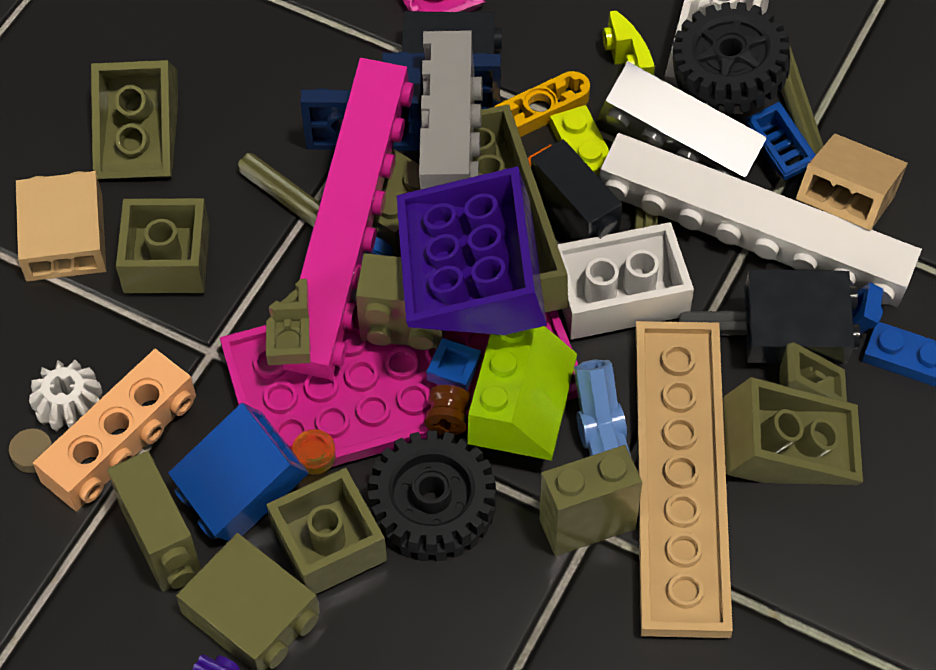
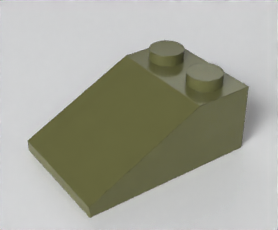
[91,60,178,180]
[723,377,863,485]

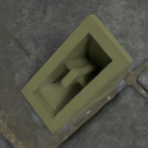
[779,342,847,402]

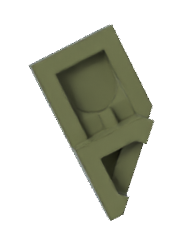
[266,278,311,365]

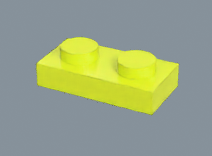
[550,105,609,177]

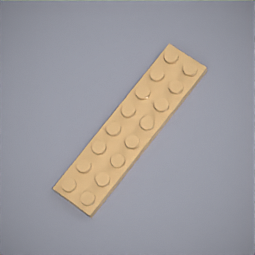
[635,321,733,638]

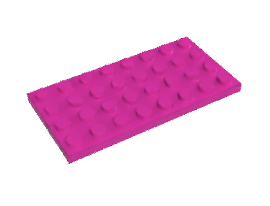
[219,301,578,473]

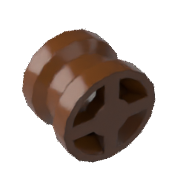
[425,385,471,435]

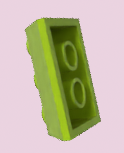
[468,326,577,461]

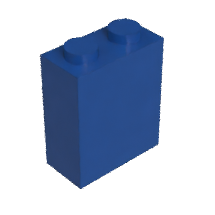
[168,402,309,541]

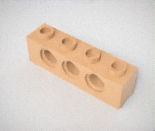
[33,349,196,512]

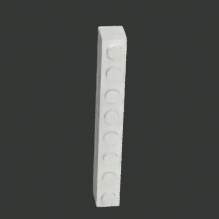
[599,133,922,308]

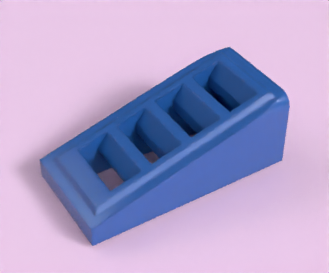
[745,102,816,181]

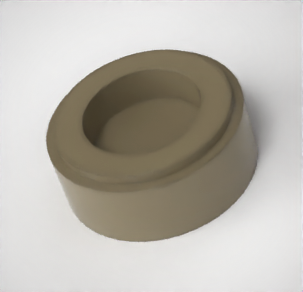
[9,429,52,473]

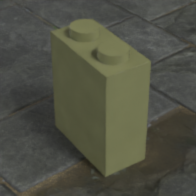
[539,445,642,557]
[107,450,201,592]
[176,533,320,670]

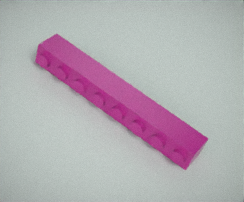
[282,58,414,380]

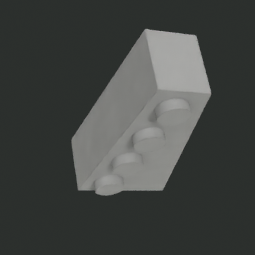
[419,30,483,189]

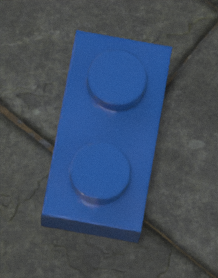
[862,322,936,387]

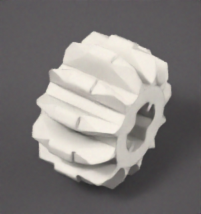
[29,360,103,432]

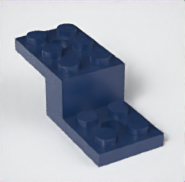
[300,52,501,151]

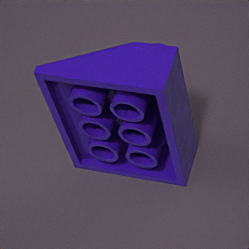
[396,166,547,335]

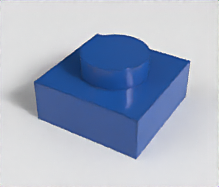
[852,282,884,335]
[426,338,481,391]

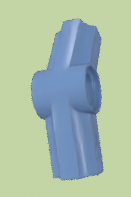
[574,359,631,456]

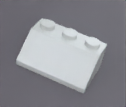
[557,222,694,340]

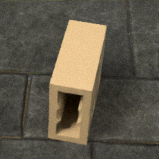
[796,133,908,230]
[16,171,107,282]

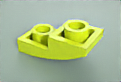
[602,10,655,75]

